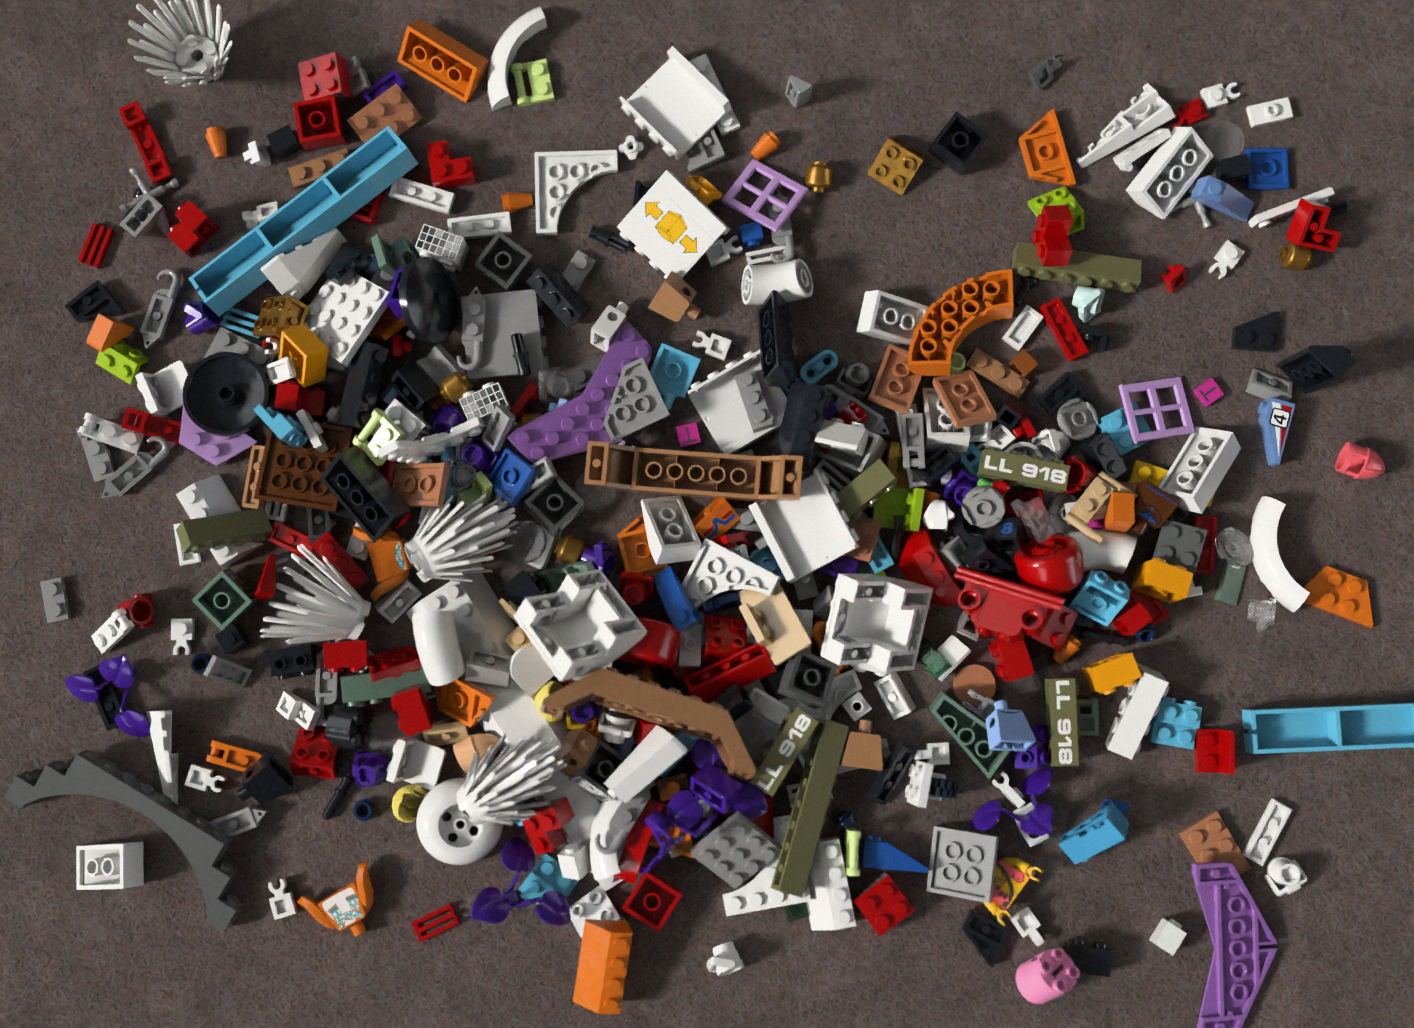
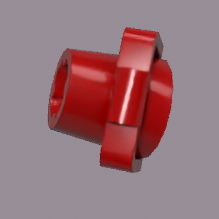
[1063,456,1098,493]
[619,571,654,606]
[117,593,154,629]

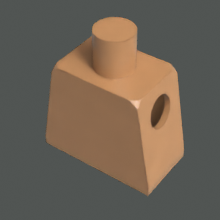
[648,271,701,322]
[840,719,883,771]
[552,728,598,777]

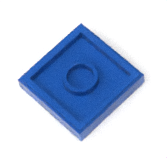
[1244,148,1290,190]
[487,447,538,507]

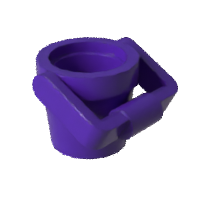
[183,301,221,335]
[429,404,465,435]
[462,435,501,473]
[942,469,979,506]
[581,541,615,577]
[569,701,603,724]
[352,750,389,787]

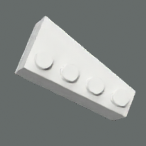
[1105,663,1169,760]

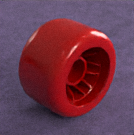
[1015,535,1085,595]
[618,617,681,669]

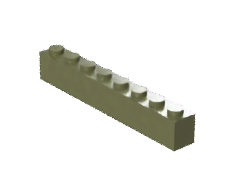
[770,718,849,898]

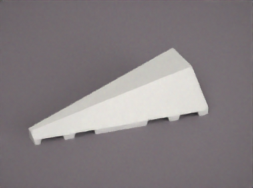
[1076,83,1175,169]
[146,710,178,805]

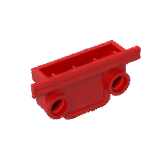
[954,566,1066,644]

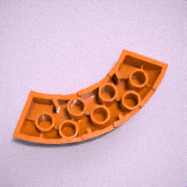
[907,269,1014,376]

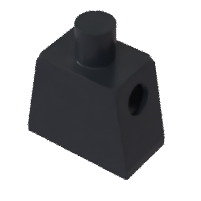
[237,752,293,804]

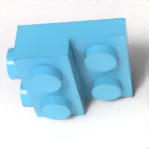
[1097,401,1151,455]
[253,404,308,449]
[1068,570,1131,627]
[1149,697,1202,750]
[518,853,579,904]

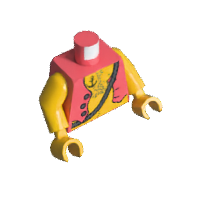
[983,857,1044,926]

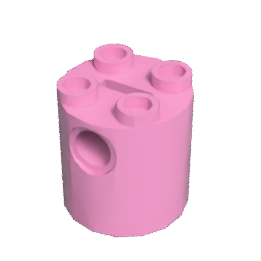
[1016,947,1080,1004]

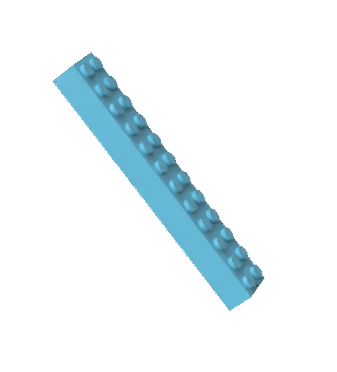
[188,126,419,316]
[1242,702,1414,754]

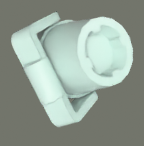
[1072,286,1105,323]

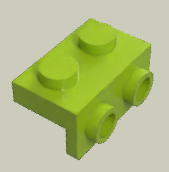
[95,340,149,385]

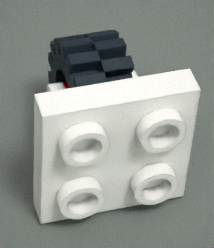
[905,759,959,808]

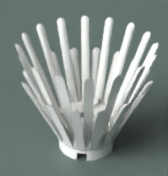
[127,0,232,87]
[260,544,371,644]

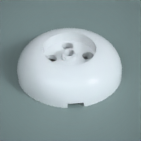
[416,778,503,865]

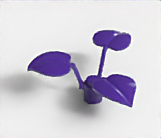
[64,654,151,737]
[665,738,768,828]
[971,766,1053,836]
[640,809,720,875]
[471,837,571,926]

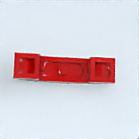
[118,100,173,184]
[121,407,181,445]
[614,798,664,884]

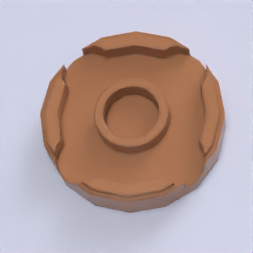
[953,664,996,707]

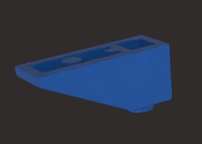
[653,566,703,632]
[862,835,929,873]

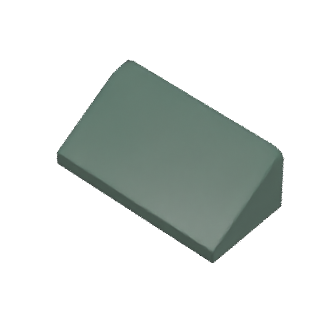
[1215,559,1246,606]

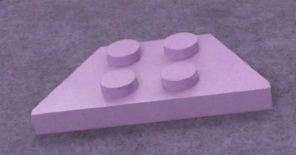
[179,404,257,466]

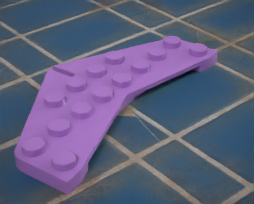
[506,321,652,464]
[1192,861,1278,1028]

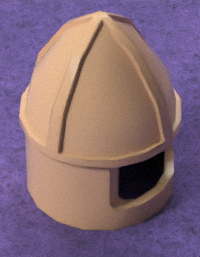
[453,733,500,773]

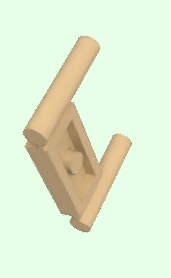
[1064,471,1138,544]

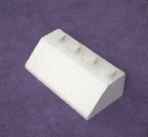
[1126,127,1214,219]
[1159,426,1241,514]
[176,474,263,567]
[806,836,856,931]

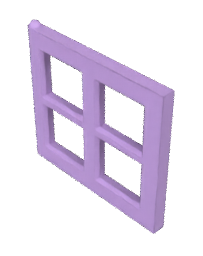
[722,159,808,233]
[1119,377,1195,444]

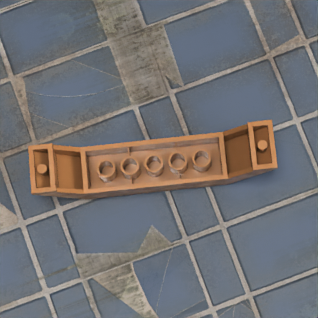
[584,441,803,502]
[539,667,756,782]

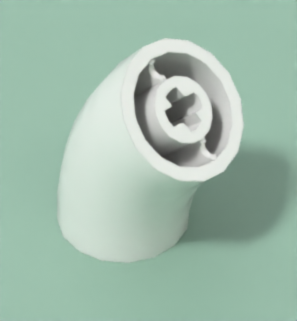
[741,258,813,305]
[1064,529,1137,574]
[412,610,466,686]

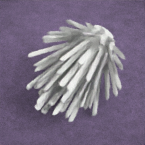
[404,494,519,582]
[456,734,567,825]

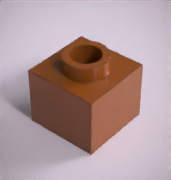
[1008,349,1038,378]

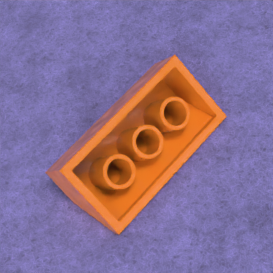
[398,19,489,103]
[573,919,633,1014]

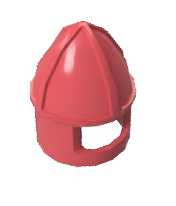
[1335,442,1386,479]

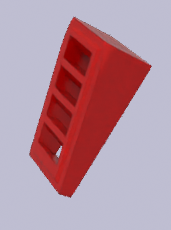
[352,189,386,226]
[253,553,276,601]

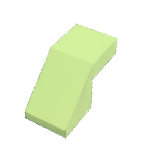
[456,471,493,519]

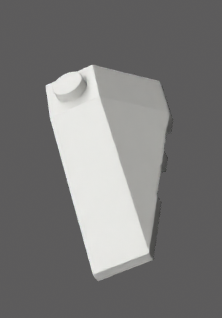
[260,228,347,300]

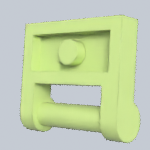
[510,59,555,107]
[352,408,405,466]
[844,827,861,876]

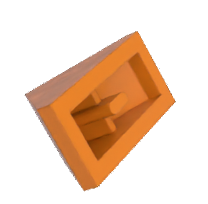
[86,314,134,352]
[1103,490,1135,533]

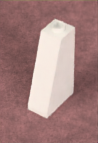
[604,725,688,803]

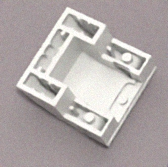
[514,569,647,681]
[820,573,933,672]

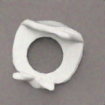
[923,499,956,532]

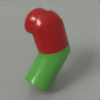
[977,477,1011,495]

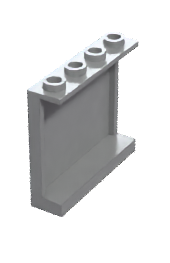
[460,289,549,383]

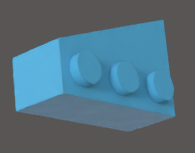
[1058,802,1129,865]

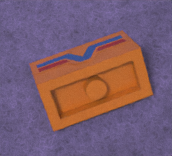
[691,498,740,542]

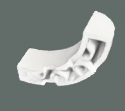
[487,6,548,111]
[1250,496,1310,613]
[589,780,656,880]

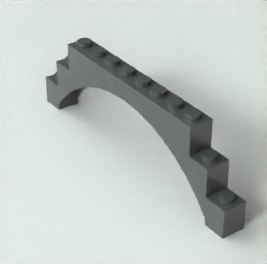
[4,750,244,933]

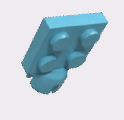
[650,343,701,410]

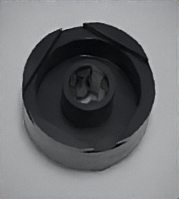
[326,704,373,750]

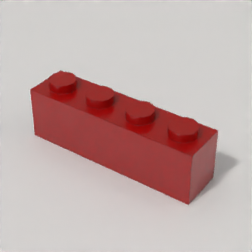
[684,643,777,704]

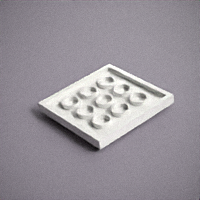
[304,274,389,367]

